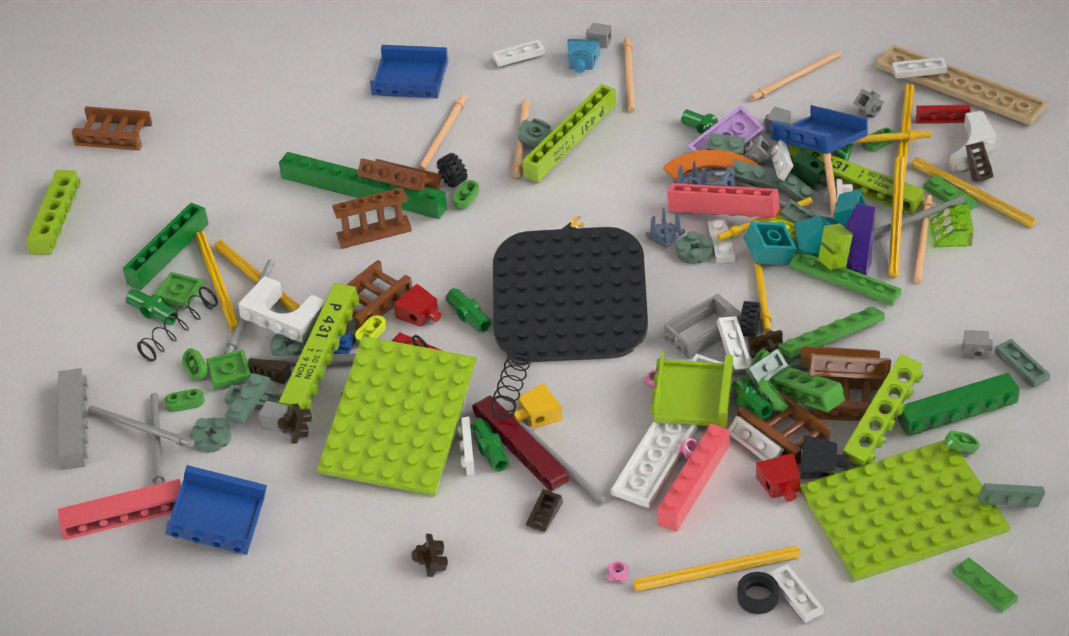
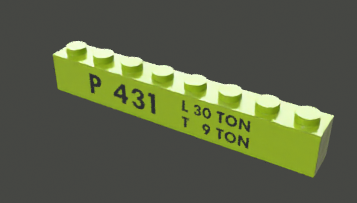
[522,84,616,183]
[788,145,924,215]
[279,283,359,412]

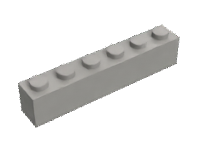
[57,368,88,470]

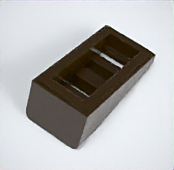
[965,141,994,182]
[248,358,291,385]
[526,489,563,532]

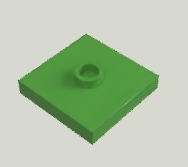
[155,272,205,309]
[206,349,251,390]

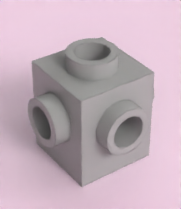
[853,89,884,117]
[743,135,773,164]

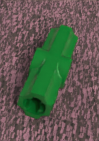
[681,109,719,135]
[445,288,492,333]
[125,289,178,325]
[470,418,509,472]

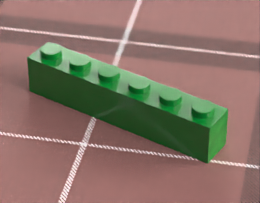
[123,203,209,290]
[897,373,1020,436]

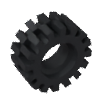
[436,153,468,188]
[740,301,761,337]

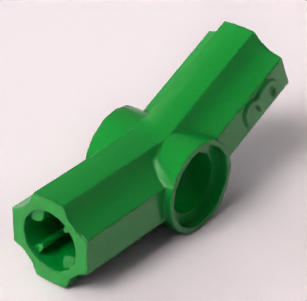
[731,377,773,419]

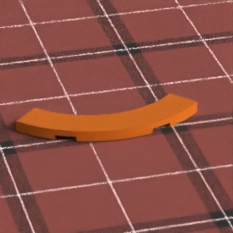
[663,150,760,181]

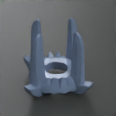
[673,160,707,185]
[701,166,738,187]
[646,207,685,247]

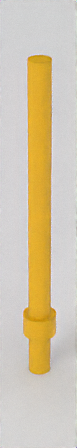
[852,130,931,143]
[717,197,813,241]
[753,259,771,333]

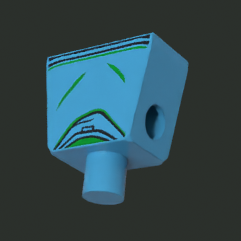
[567,39,600,73]

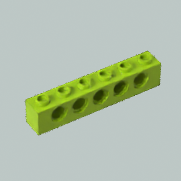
[26,170,81,255]
[843,354,924,467]

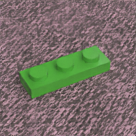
[923,175,977,215]
[953,557,1018,613]

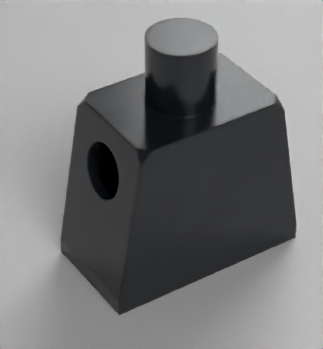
[800,435,849,479]

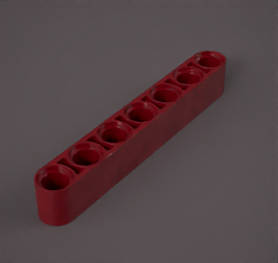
[472,395,569,492]

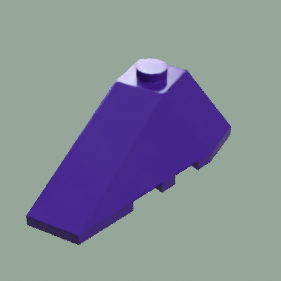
[844,203,876,276]

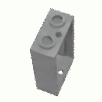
[663,293,741,359]

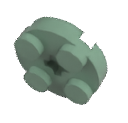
[518,118,553,148]
[676,231,713,264]
[270,334,308,356]
[191,418,232,453]

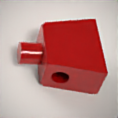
[393,284,442,326]
[756,453,800,502]

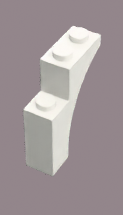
[949,110,997,173]

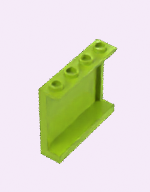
[650,351,733,427]

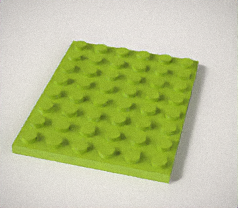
[317,336,477,497]
[800,440,1010,582]

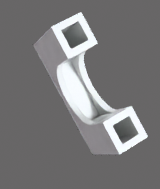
[238,276,326,343]

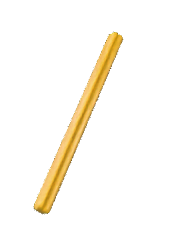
[898,84,914,178]
[888,156,905,278]
[912,157,1036,228]
[195,231,239,331]
[214,239,300,312]
[633,545,800,592]

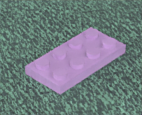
[688,105,765,171]

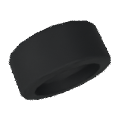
[737,571,779,614]

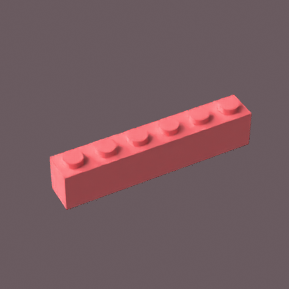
[667,183,780,219]
[658,424,730,532]
[57,479,181,540]

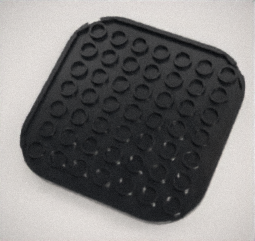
[493,227,648,362]

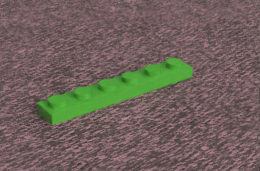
[790,251,902,306]
[778,307,885,358]

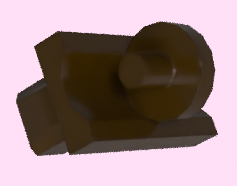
[747,330,783,359]
[277,403,312,444]
[411,534,448,577]

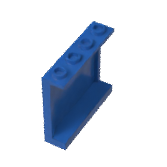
[370,45,449,98]
[771,105,868,154]
[165,465,267,555]

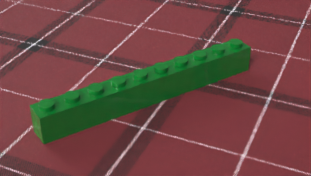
[279,152,447,219]

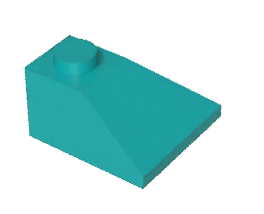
[794,215,838,257]

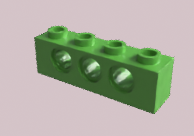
[770,367,845,412]

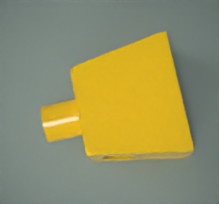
[512,383,562,428]

